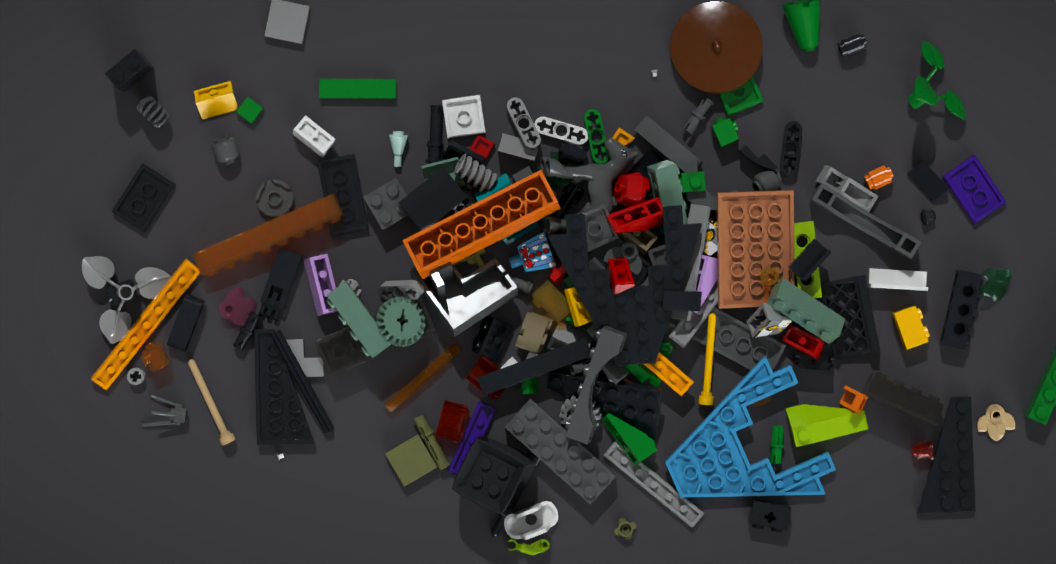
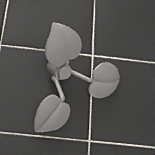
[82,256,171,344]

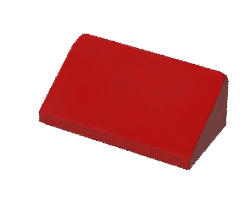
[607,258,635,295]
[782,324,825,360]

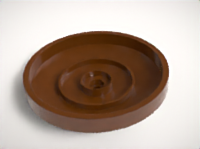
[670,1,763,94]

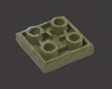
[385,434,437,487]

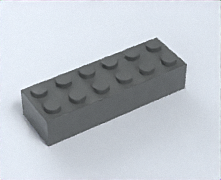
[505,398,616,505]

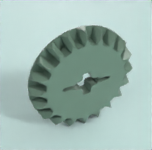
[376,297,426,347]

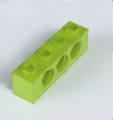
[794,221,822,298]

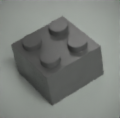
[363,178,408,230]

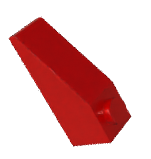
[606,197,663,233]

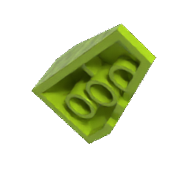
[785,404,869,447]

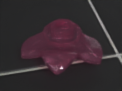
[218,287,256,325]

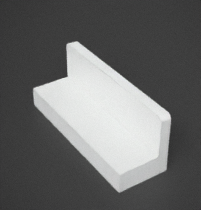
[868,268,928,291]

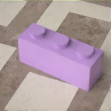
[304,254,338,316]

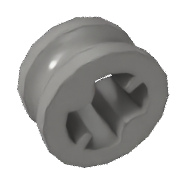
[127,368,145,385]

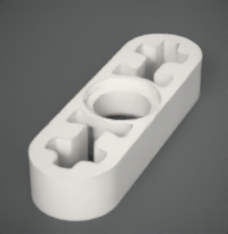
[534,117,588,145]

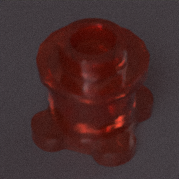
[911,441,934,461]

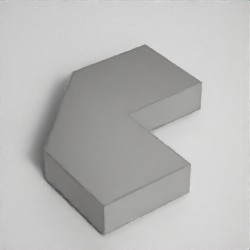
[286,339,324,377]

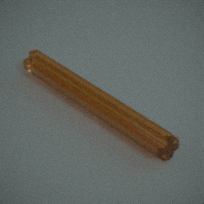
[385,343,461,412]

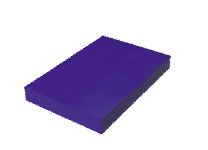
[942,155,1007,224]

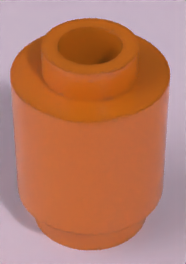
[864,165,894,190]

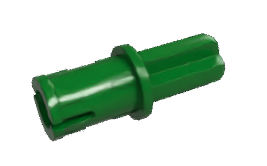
[769,425,785,464]

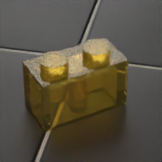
[531,280,570,323]

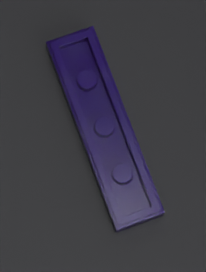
[448,401,497,475]

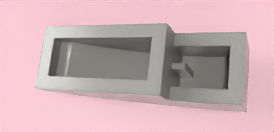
[816,165,878,212]

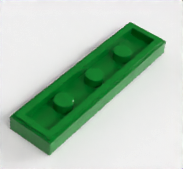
[319,79,396,99]

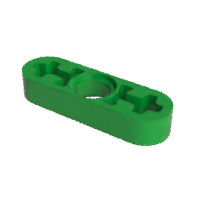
[584,109,609,164]

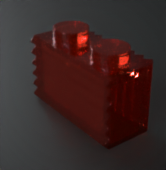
[435,399,470,443]

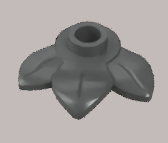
[604,242,642,274]

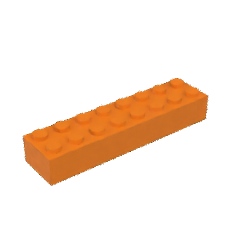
[402,170,561,279]

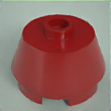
[614,172,650,208]

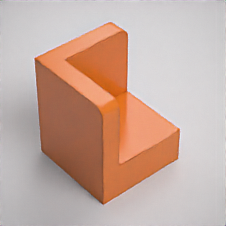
[840,385,868,414]

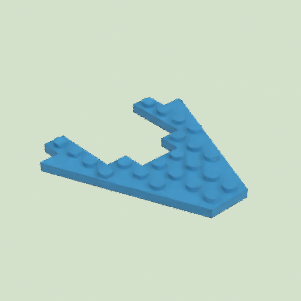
[665,356,836,497]

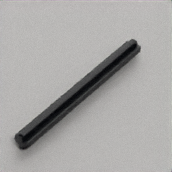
[271,330,334,433]

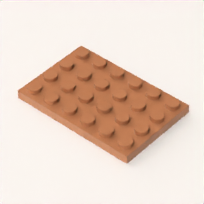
[717,190,795,309]

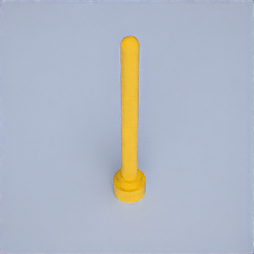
[698,313,716,405]

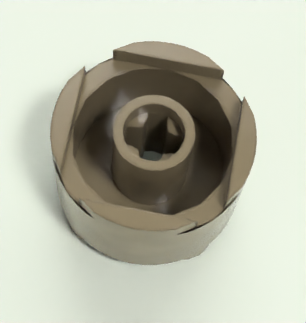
[515,311,553,355]

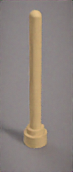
[188,360,236,446]

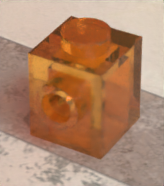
[141,341,172,372]

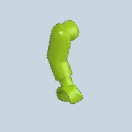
[507,539,550,555]

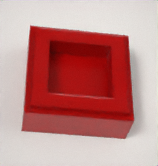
[470,134,495,160]

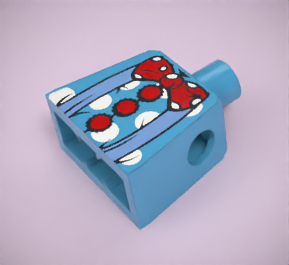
[509,232,556,272]

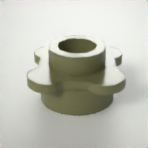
[614,518,636,540]

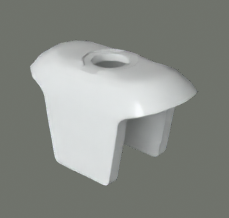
[504,501,558,540]

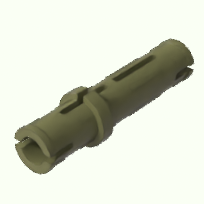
[413,414,450,470]

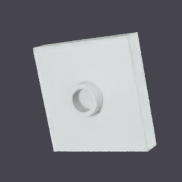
[442,95,486,138]

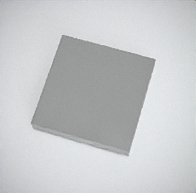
[264,0,310,44]

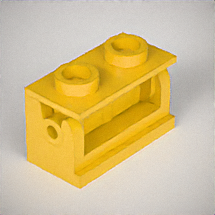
[891,306,930,350]

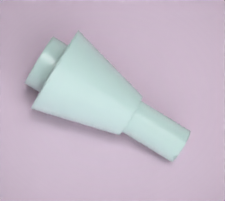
[389,131,408,167]

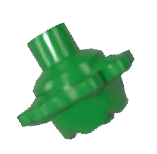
[659,341,674,359]

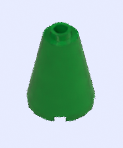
[782,0,821,52]

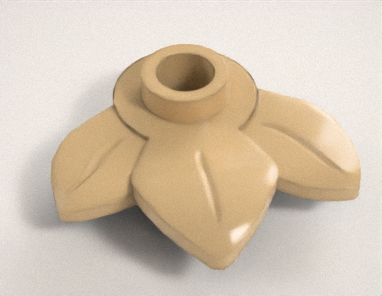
[977,404,1015,441]

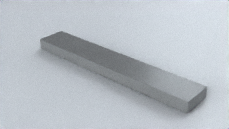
[671,204,711,321]
[603,440,704,528]

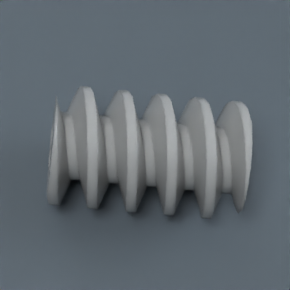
[454,153,497,192]

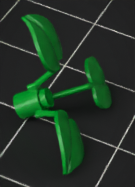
[908,41,966,120]

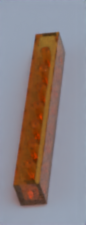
[192,193,345,277]

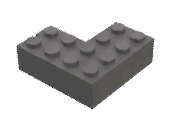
[410,258,518,337]

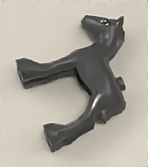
[540,138,639,234]

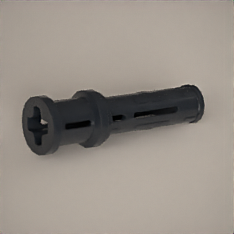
[426,105,444,163]

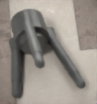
[141,394,187,427]

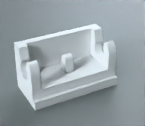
[293,115,336,158]

